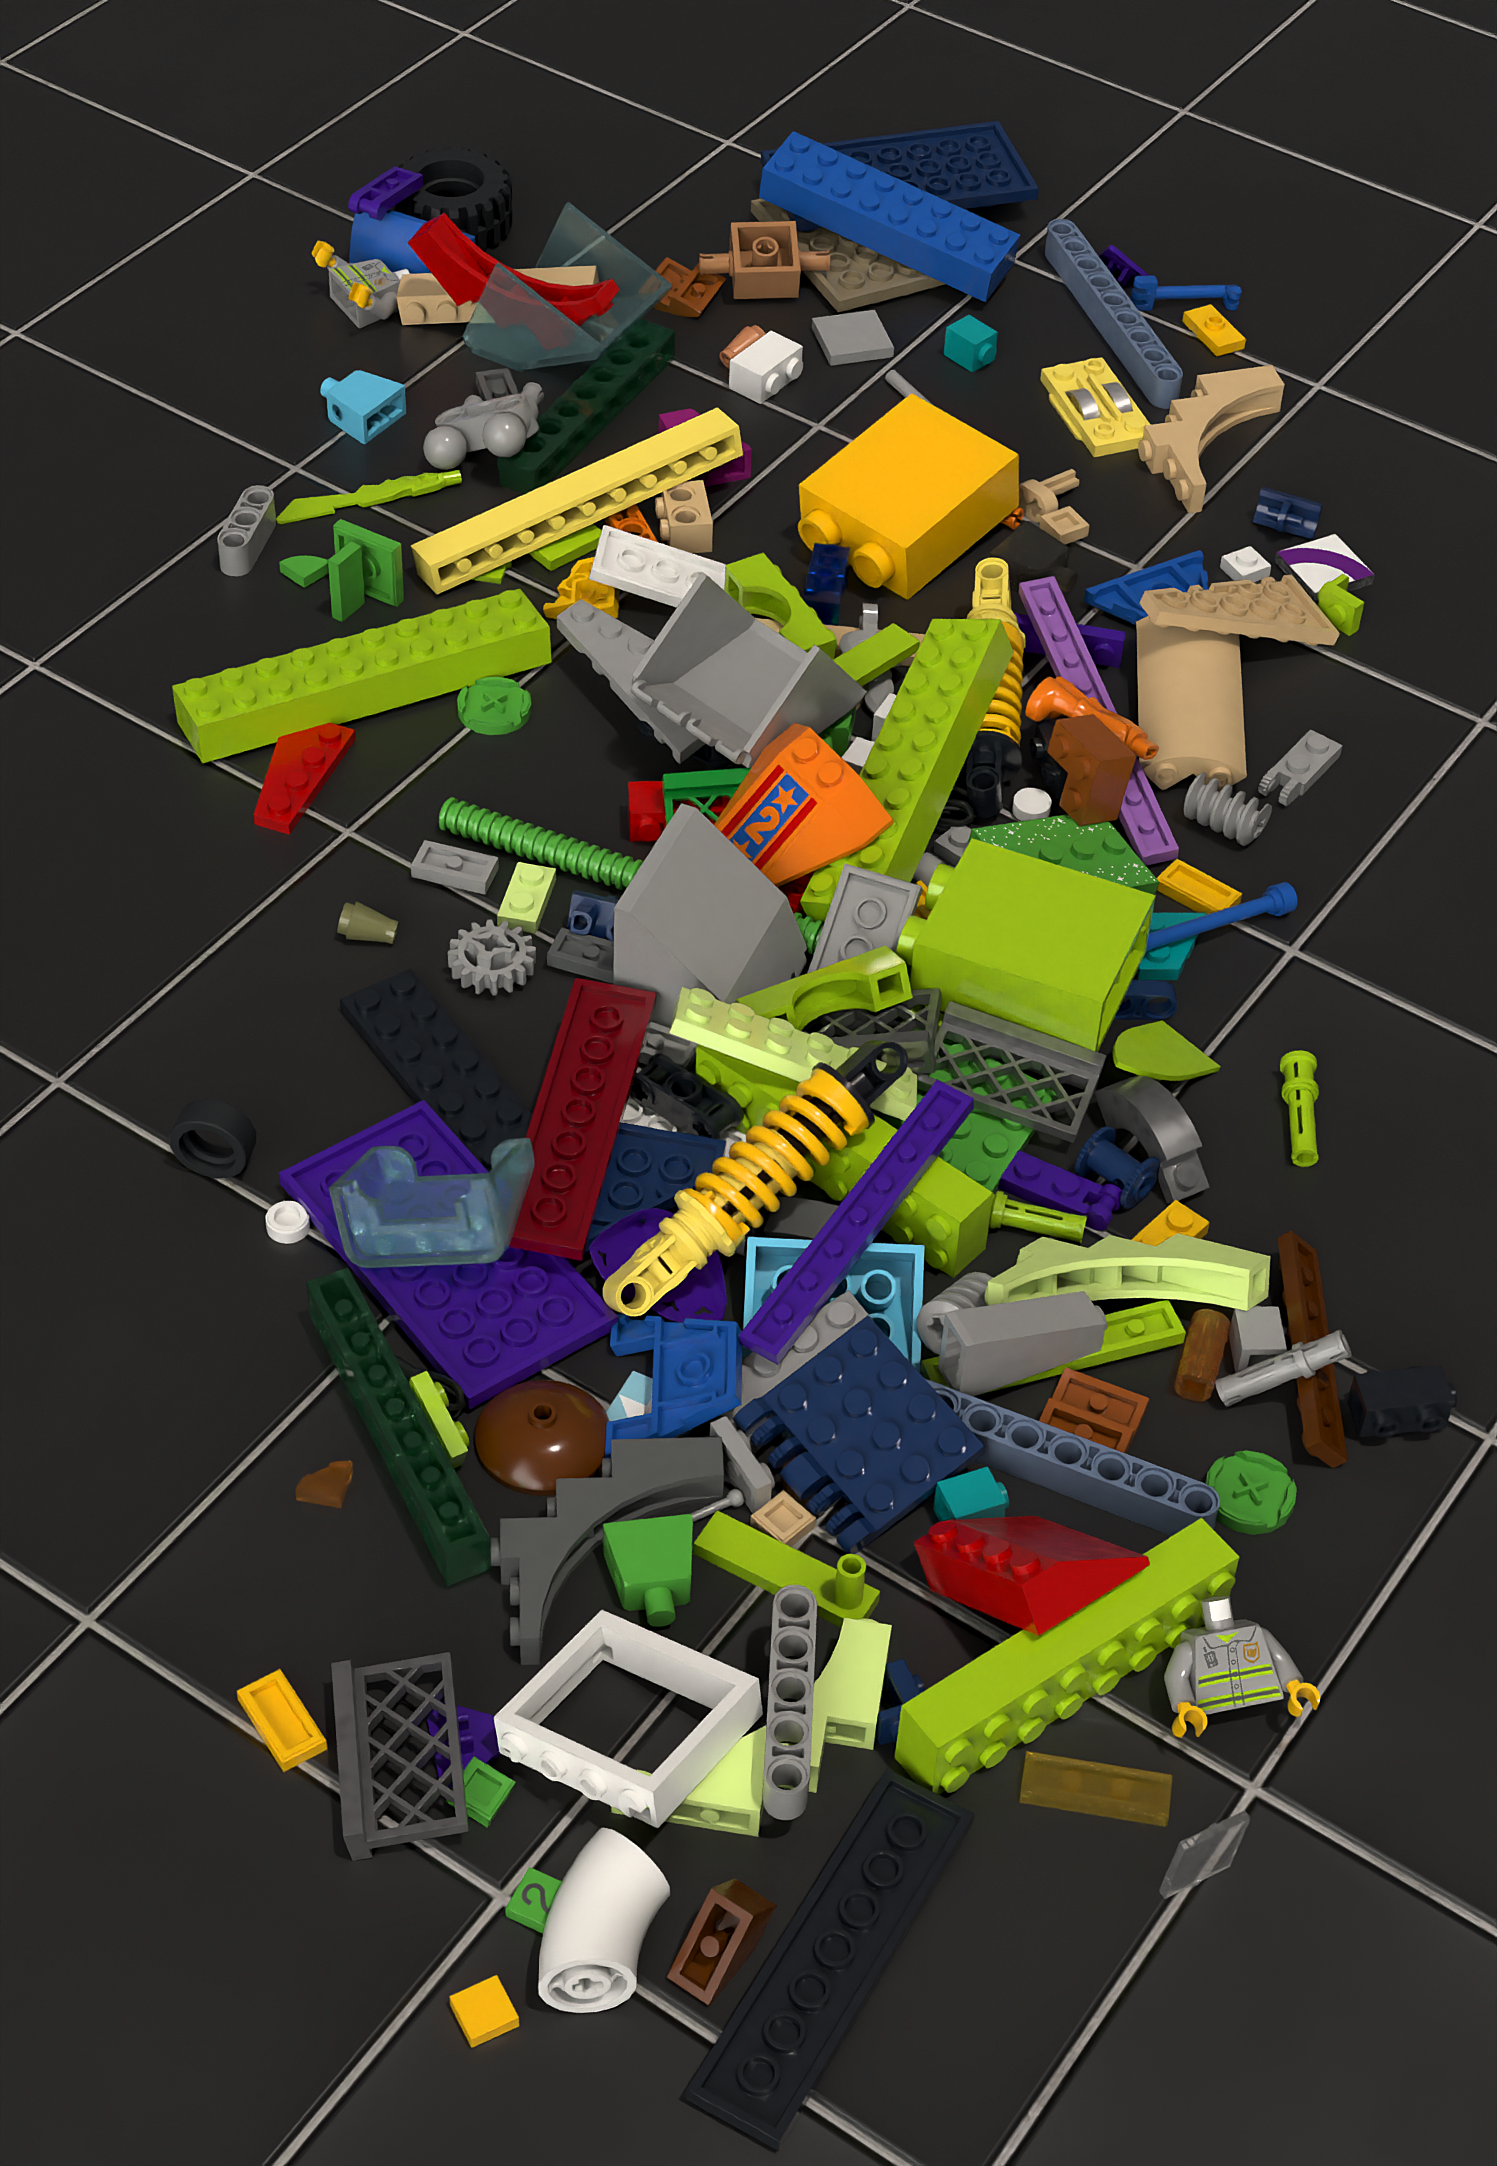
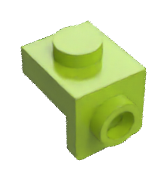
[1318,574,1364,636]

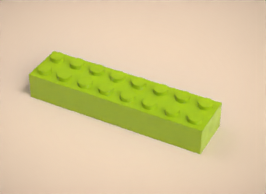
[695,1044,993,1278]
[895,1518,1239,1795]

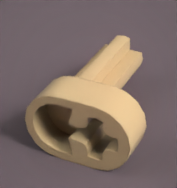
[1017,469,1079,523]

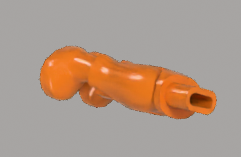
[1025,676,1159,760]

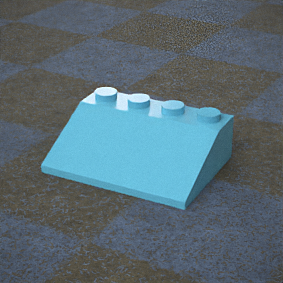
[742,1237,924,1373]

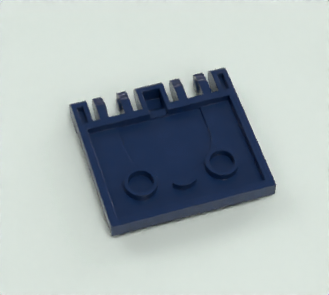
[733,1315,985,1554]

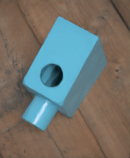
[320,370,406,444]

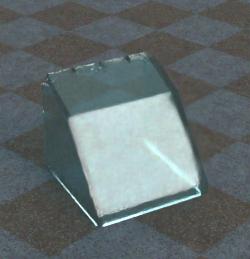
[462,202,672,371]

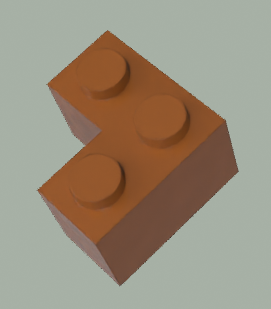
[1047,714,1137,826]

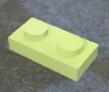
[497,862,556,934]

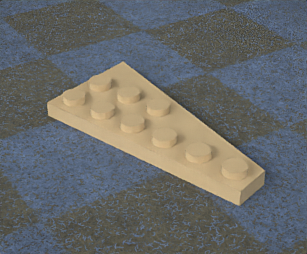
[1139,574,1340,646]

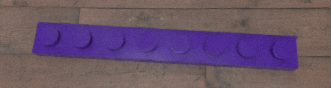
[739,1080,974,1365]

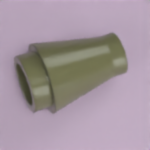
[337,901,399,944]

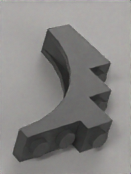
[491,1437,724,1665]

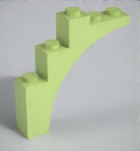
[985,1233,1270,1311]

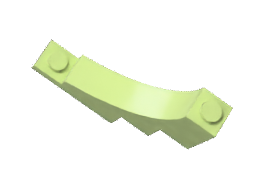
[611,1618,892,1837]

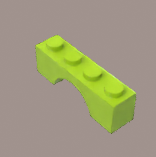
[724,553,838,660]
[736,945,913,1031]

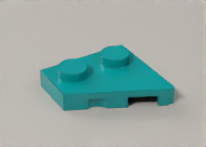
[1137,913,1206,980]

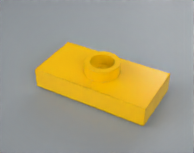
[1182,304,1246,357]

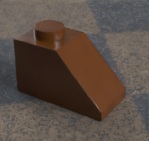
[667,1878,777,2005]

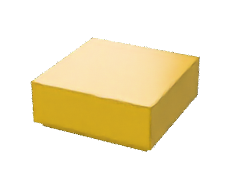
[449,1975,519,2048]

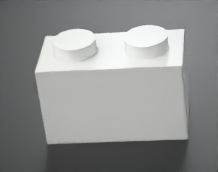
[729,331,803,404]

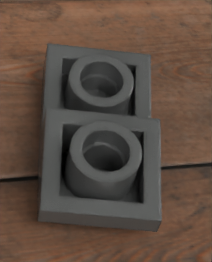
[764,1196,839,1240]

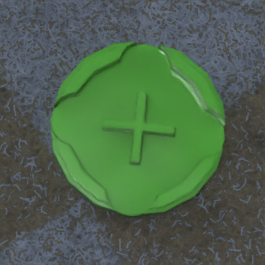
[457,676,532,735]
[1205,1450,1297,1535]

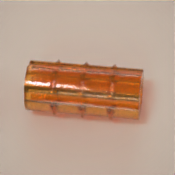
[1174,1309,1230,1401]

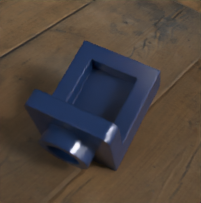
[875,1658,925,1745]

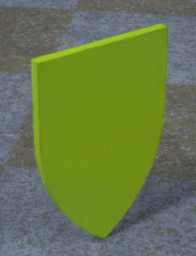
[1113,1020,1221,1083]

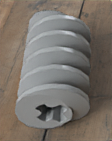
[1184,772,1272,846]
[917,1272,993,1355]

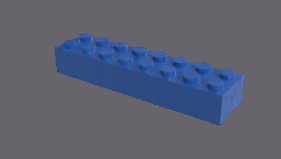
[759,131,1020,302]

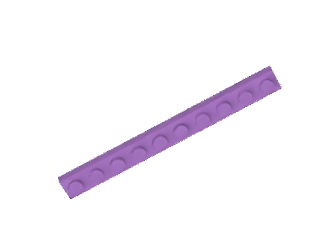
[1019,576,1179,866]

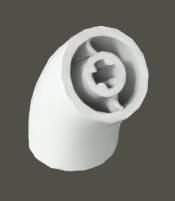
[539,1828,670,2013]

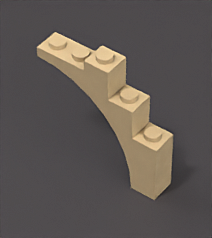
[1138,365,1285,513]

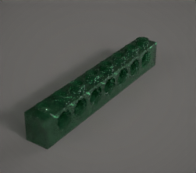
[497,319,675,494]
[306,1268,491,1586]

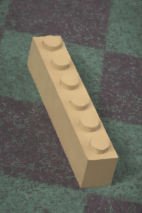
[396,266,599,325]

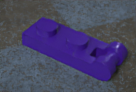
[348,166,423,221]
[998,1150,1122,1231]

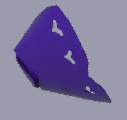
[589,1208,727,1323]

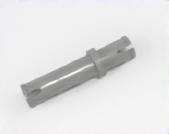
[1215,1330,1351,1407]

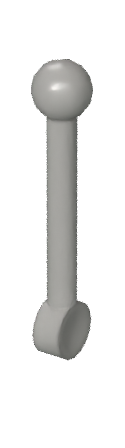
[691,1489,745,1522]

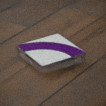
[1275,534,1374,602]

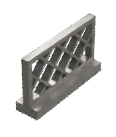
[802,988,942,1074]
[917,1001,1107,1143]
[331,1652,469,1861]

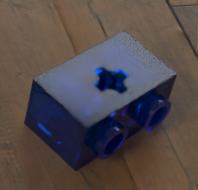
[804,543,850,626]

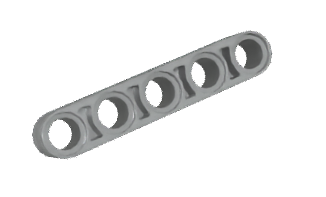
[762,1585,817,1820]

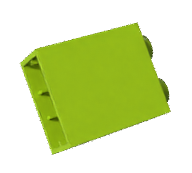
[896,838,1156,1052]

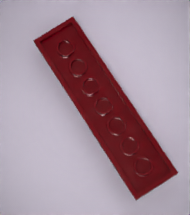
[496,978,656,1261]

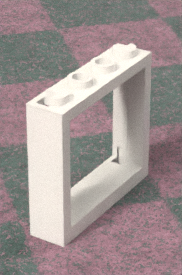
[494,1610,763,1828]

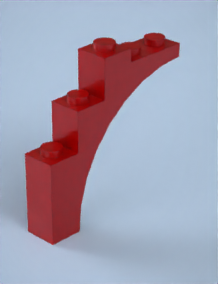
[407,213,620,350]

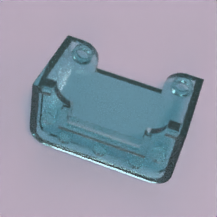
[329,1138,535,1268]

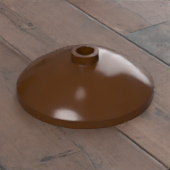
[475,1380,610,1496]

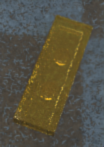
[1019,1751,1173,1827]

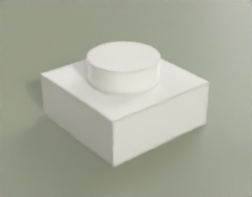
[1220,546,1271,582]

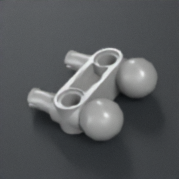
[423,382,544,470]

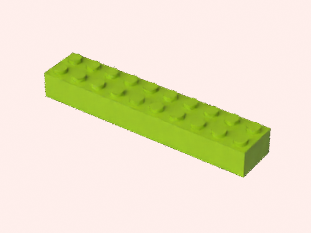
[172,589,552,763]
[800,619,1014,922]

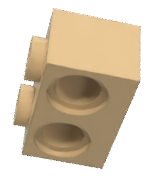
[655,480,713,553]

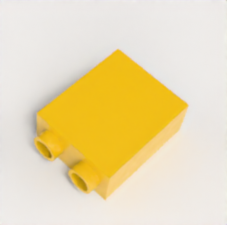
[798,393,1019,600]

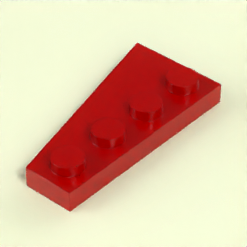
[254,723,356,835]

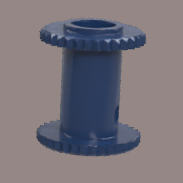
[1075,1126,1160,1209]

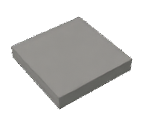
[812,310,894,366]

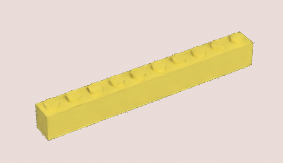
[411,407,743,594]

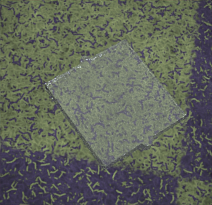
[1159,1810,1251,1899]

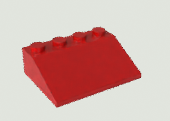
[914,1516,1150,1636]

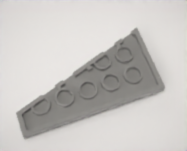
[557,599,706,764]

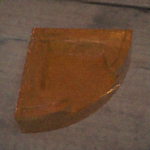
[295,1461,353,1508]

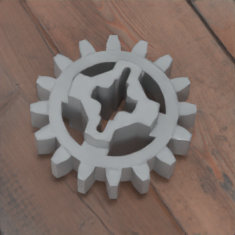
[448,919,536,995]

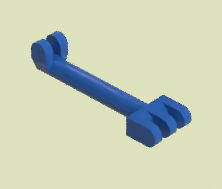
[1130,275,1242,311]

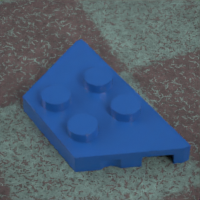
[1084,550,1209,625]

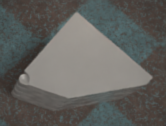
[631,572,867,768]
[613,803,807,1028]

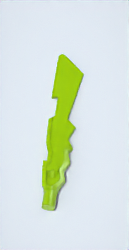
[276,470,462,524]

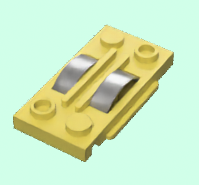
[1040,357,1150,457]

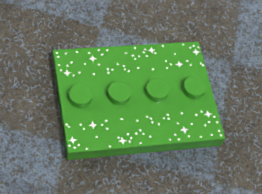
[968,814,1159,894]

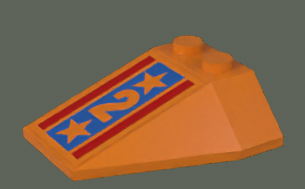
[714,723,894,887]

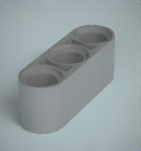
[217,485,276,576]

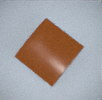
[637,257,726,317]
[1039,1367,1149,1454]

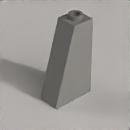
[938,1291,1107,1397]

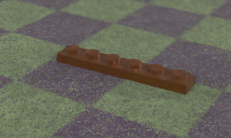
[1277,1231,1348,1468]

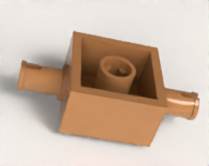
[699,221,830,299]

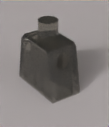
[989,521,1078,593]

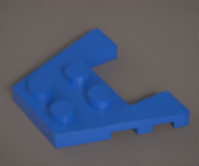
[605,1314,742,1458]

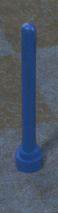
[1146,882,1298,951]

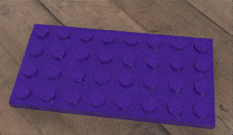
[279,1100,618,1410]

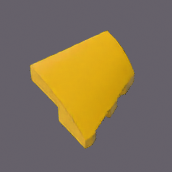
[543,557,620,619]

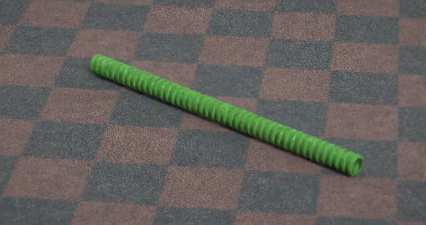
[439,797,912,980]

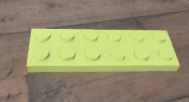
[669,987,917,1121]

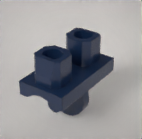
[1253,487,1323,539]
[567,890,619,942]

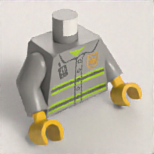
[311,241,410,328]
[1164,1596,1320,1738]

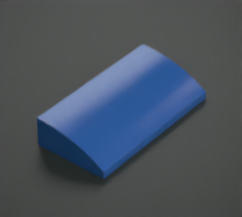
[349,210,475,274]

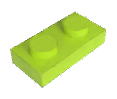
[405,1371,470,1472]

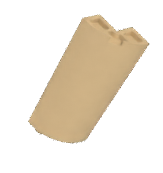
[1136,616,1247,792]

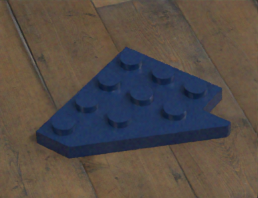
[585,1123,727,1252]

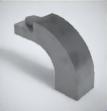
[1094,1076,1210,1203]

